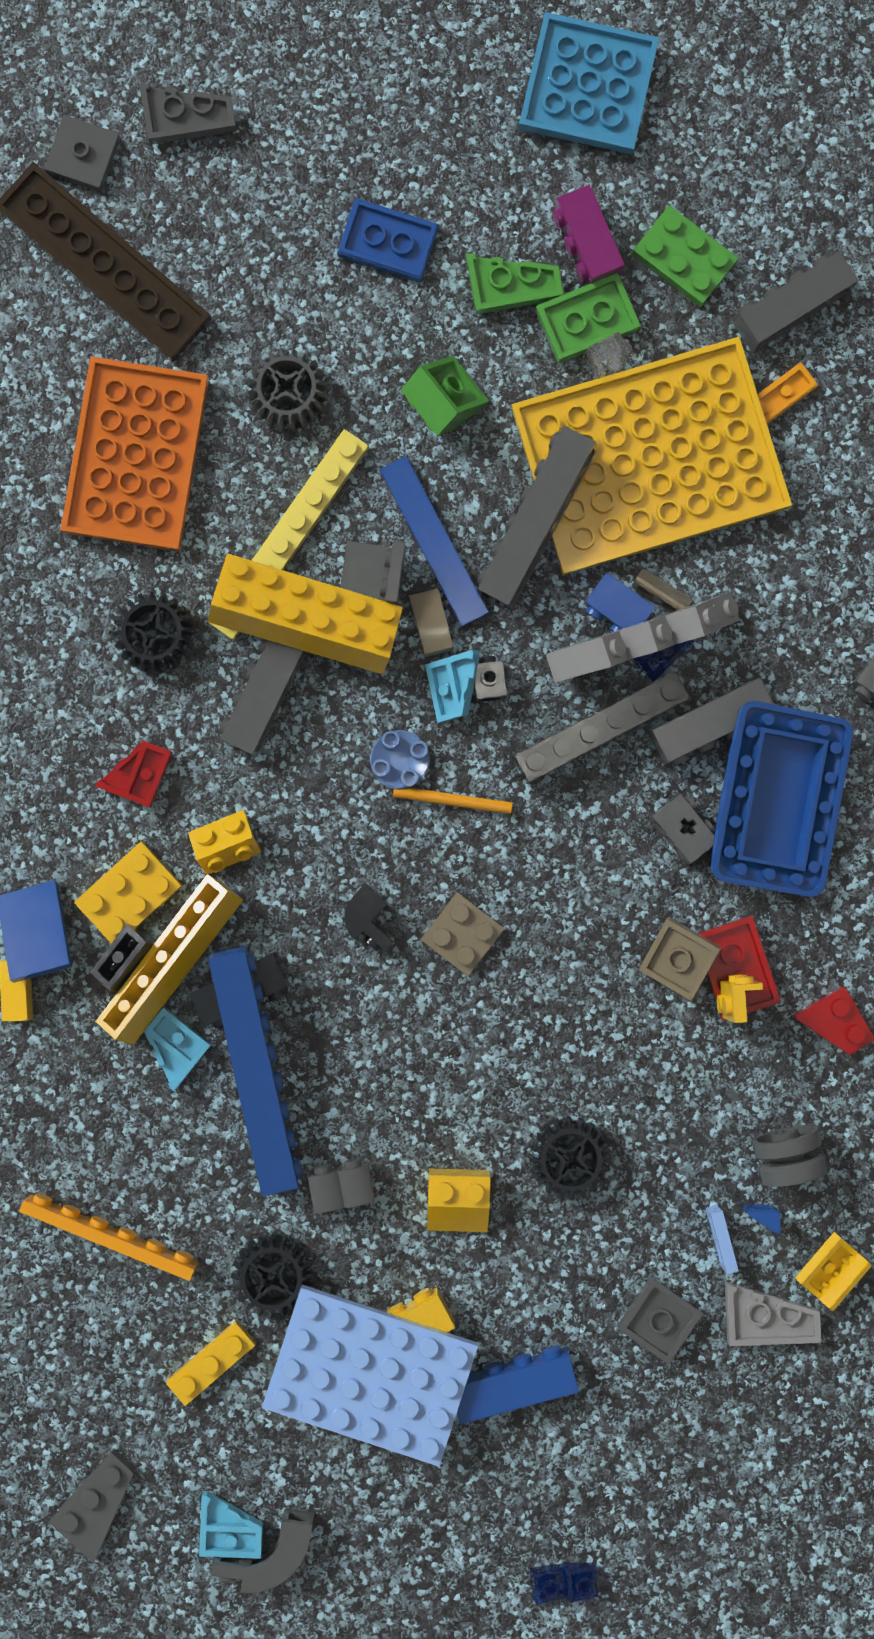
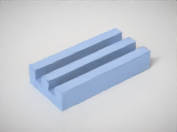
[706,1205,739,1274]

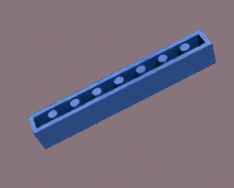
[208,946,303,1196]

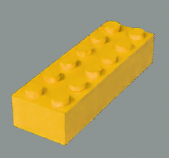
[208,553,403,674]

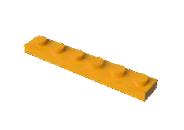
[19,1193,199,1281]

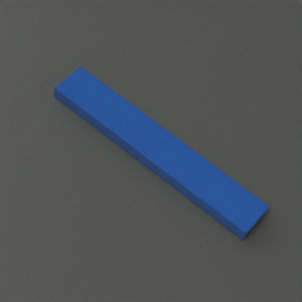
[380,456,488,627]

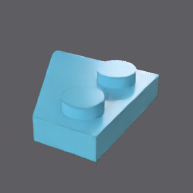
[425,650,480,723]
[144,1007,212,1091]
[199,1491,263,1559]

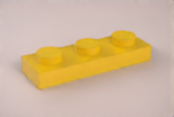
[166,1319,256,1406]

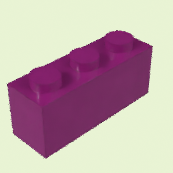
[552,184,625,285]

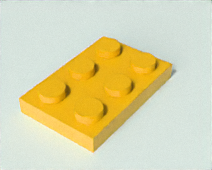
[74,841,183,944]

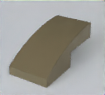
[409,588,454,657]

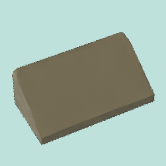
[631,569,692,612]

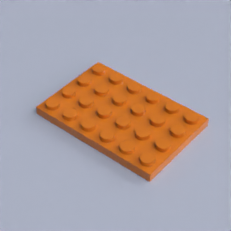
[60,356,209,552]

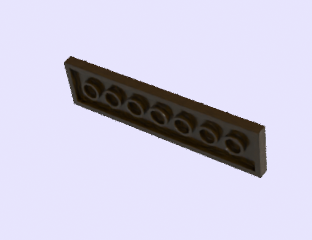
[0,162,212,362]

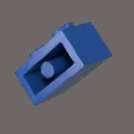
[583,572,656,632]

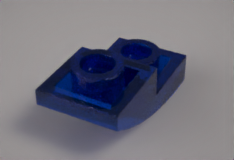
[530,1562,599,1604]

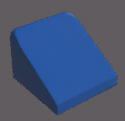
[743,1204,781,1235]

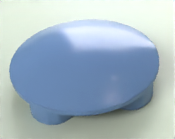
[370,730,430,789]

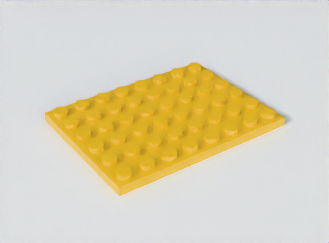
[511,337,792,576]

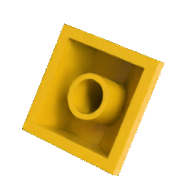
[427,1168,490,1232]

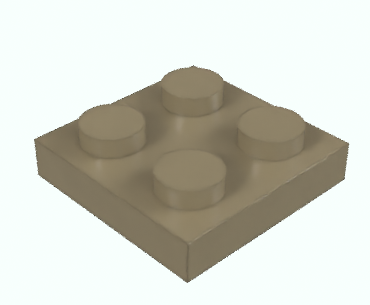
[420,892,505,976]
[639,917,722,1001]

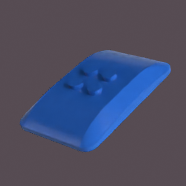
[711,701,853,897]

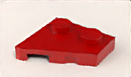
[95,741,173,808]
[793,987,874,1055]

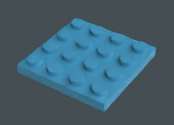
[518,12,659,155]

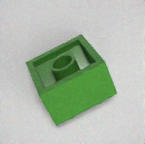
[401,355,489,436]

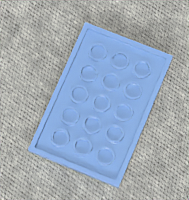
[262,1285,478,1467]

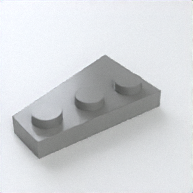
[725,1281,821,1346]

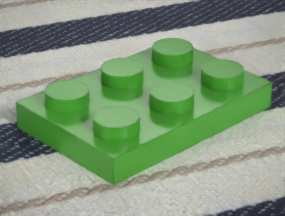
[632,205,739,308]
[535,272,641,364]

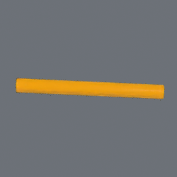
[393,788,513,814]

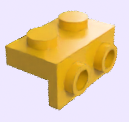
[188,809,261,874]
[717,975,763,1023]
[795,1232,871,1311]

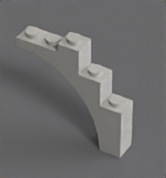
[546,592,740,683]

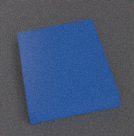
[337,198,439,283]
[0,880,73,983]

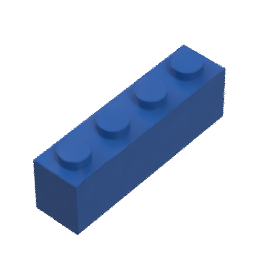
[457,1346,579,1425]

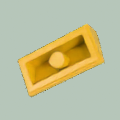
[0,960,33,1021]

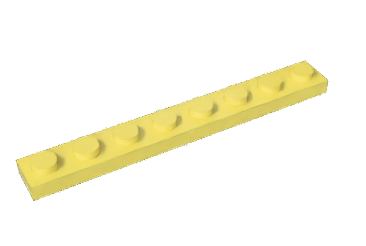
[208,429,369,641]

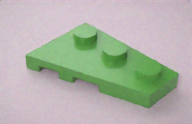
[466,253,564,314]

